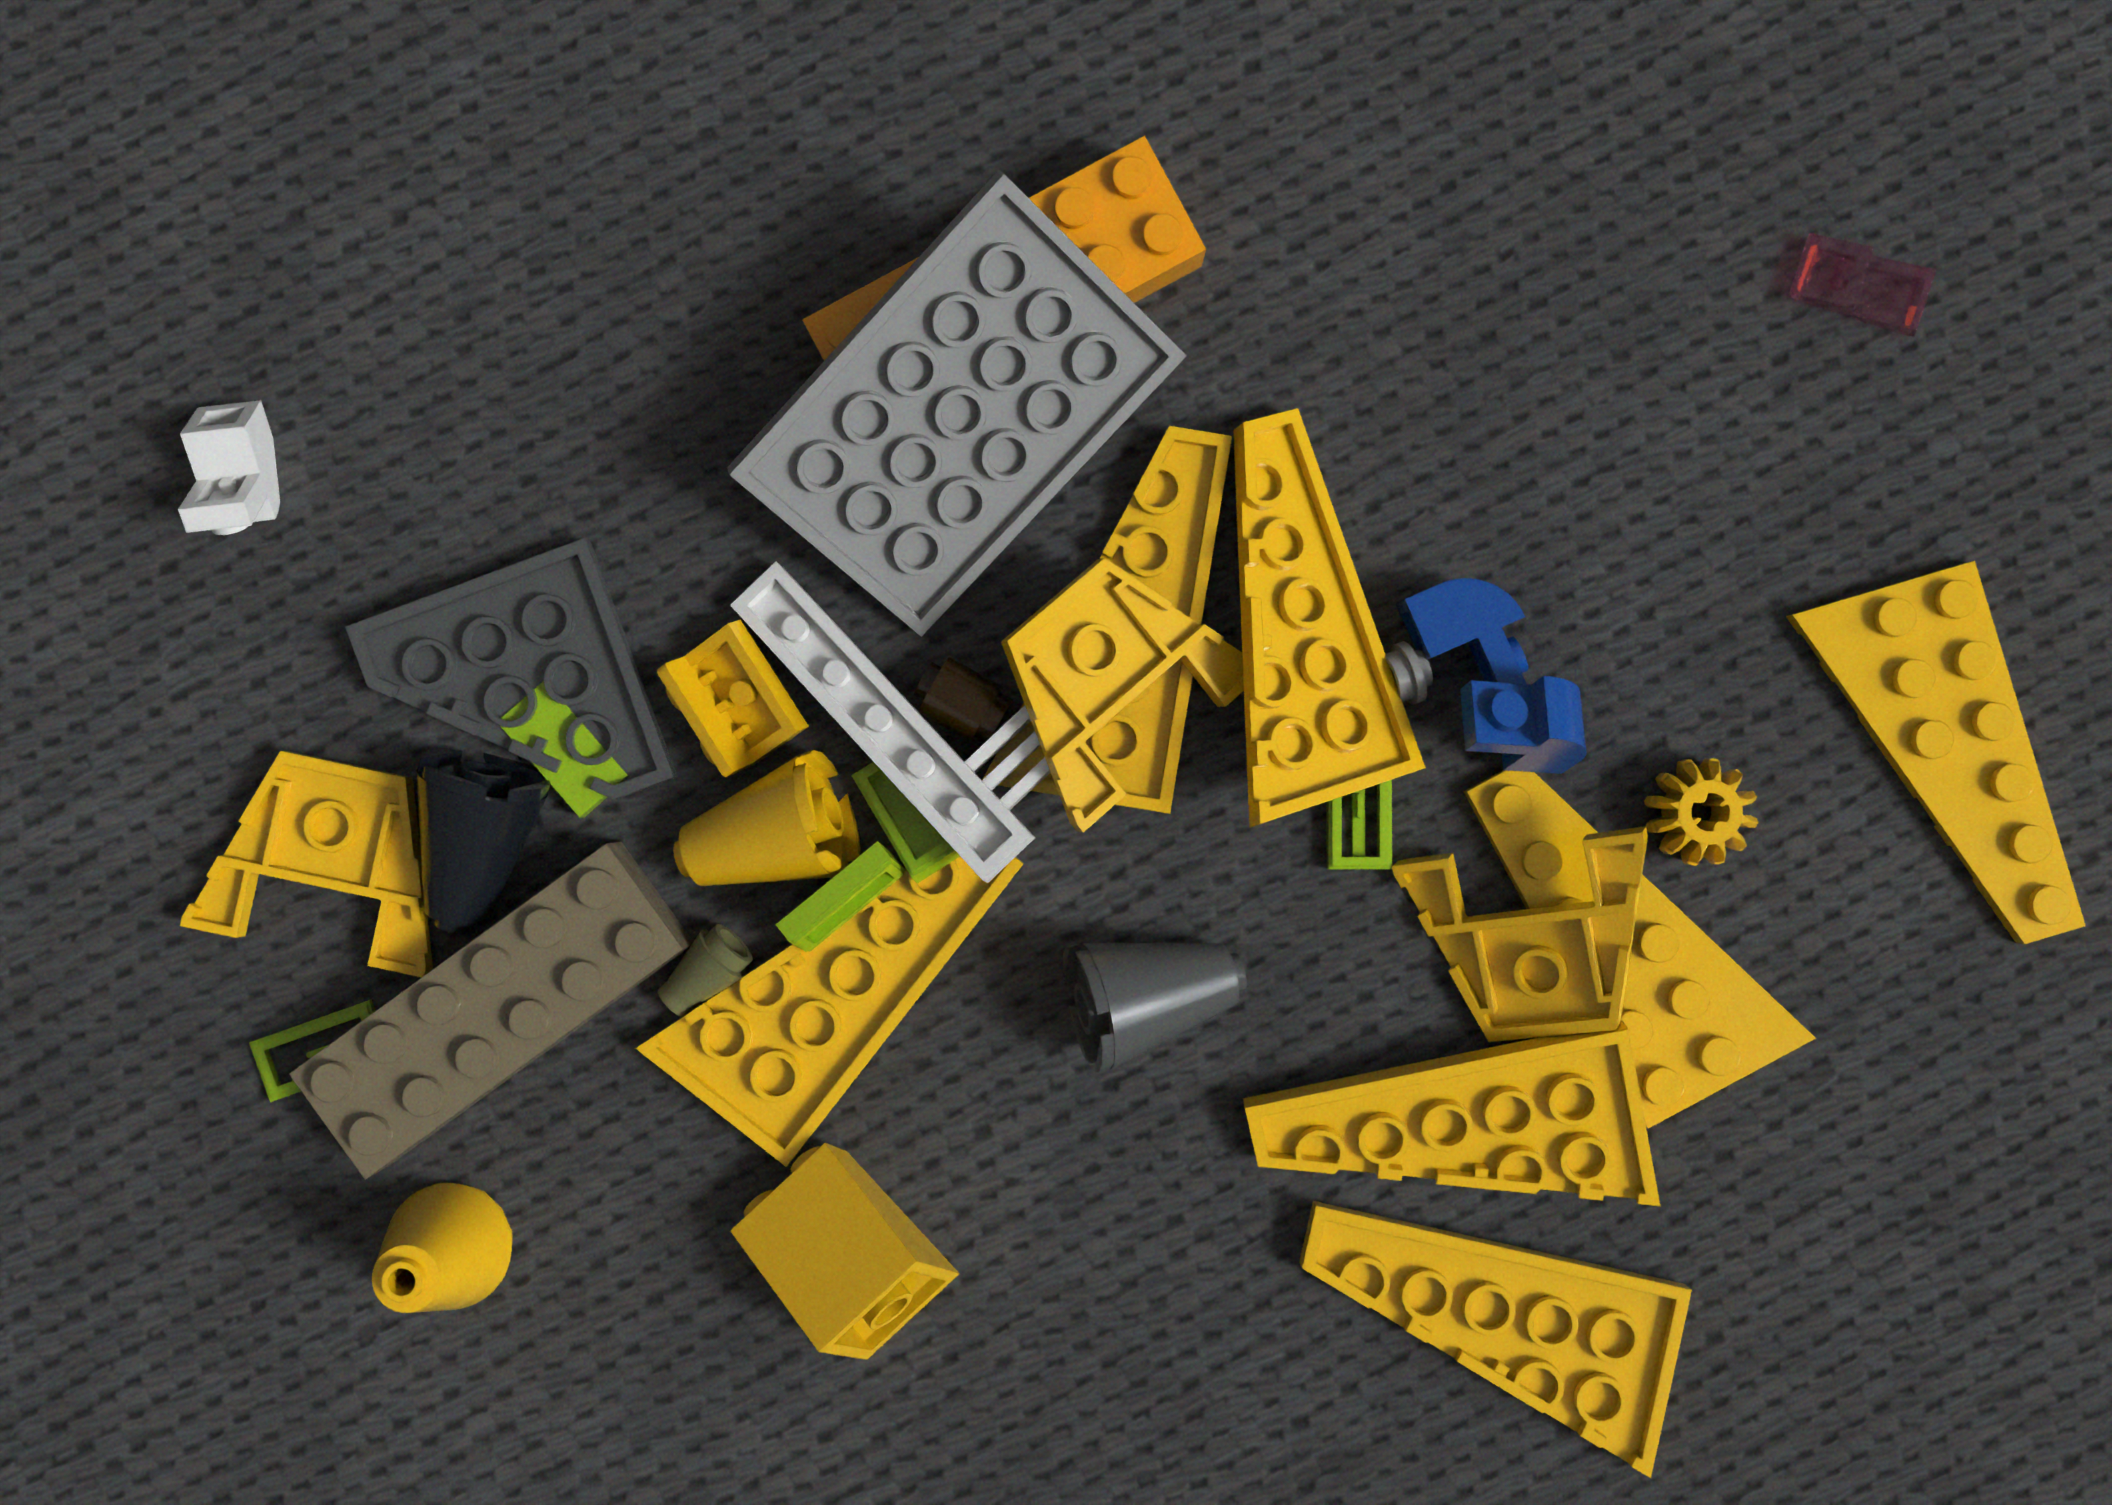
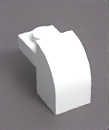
[178,400,280,535]

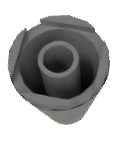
[1063,943,1247,1073]

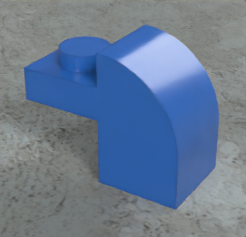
[1396,578,1528,684]
[1460,676,1587,774]

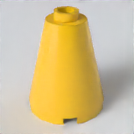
[673,750,860,886]
[372,1183,512,1313]

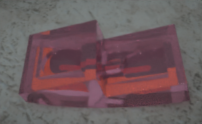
[1789,233,1936,337]

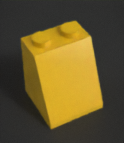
[730,1143,960,1360]

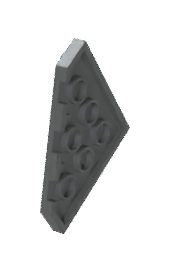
[345,538,678,799]

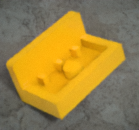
[657,619,809,777]

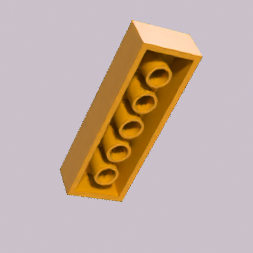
[802,136,1206,361]

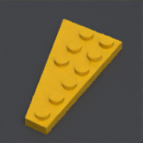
[1233,408,1426,828]
[982,426,1232,814]
[1786,561,2086,944]
[1463,770,1816,1129]
[635,856,1024,1167]
[1243,1020,1660,1206]
[1299,1201,1692,1478]

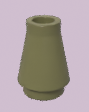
[658,924,753,1017]

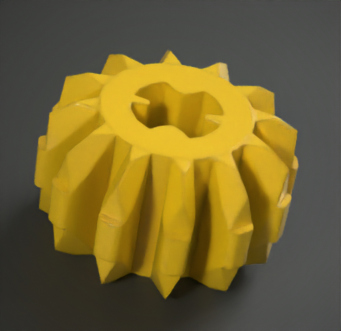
[1644,758,1759,866]

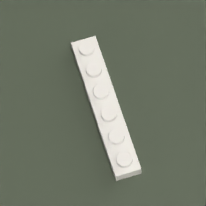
[730,562,1035,883]

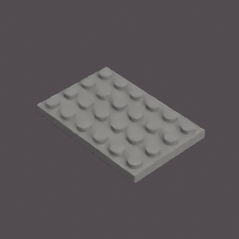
[727,170,1187,637]

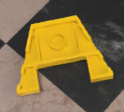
[1001,558,1244,833]
[180,751,433,977]
[1392,826,1648,1042]

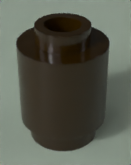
[914,657,1013,742]

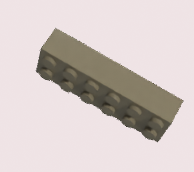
[289,842,693,1180]

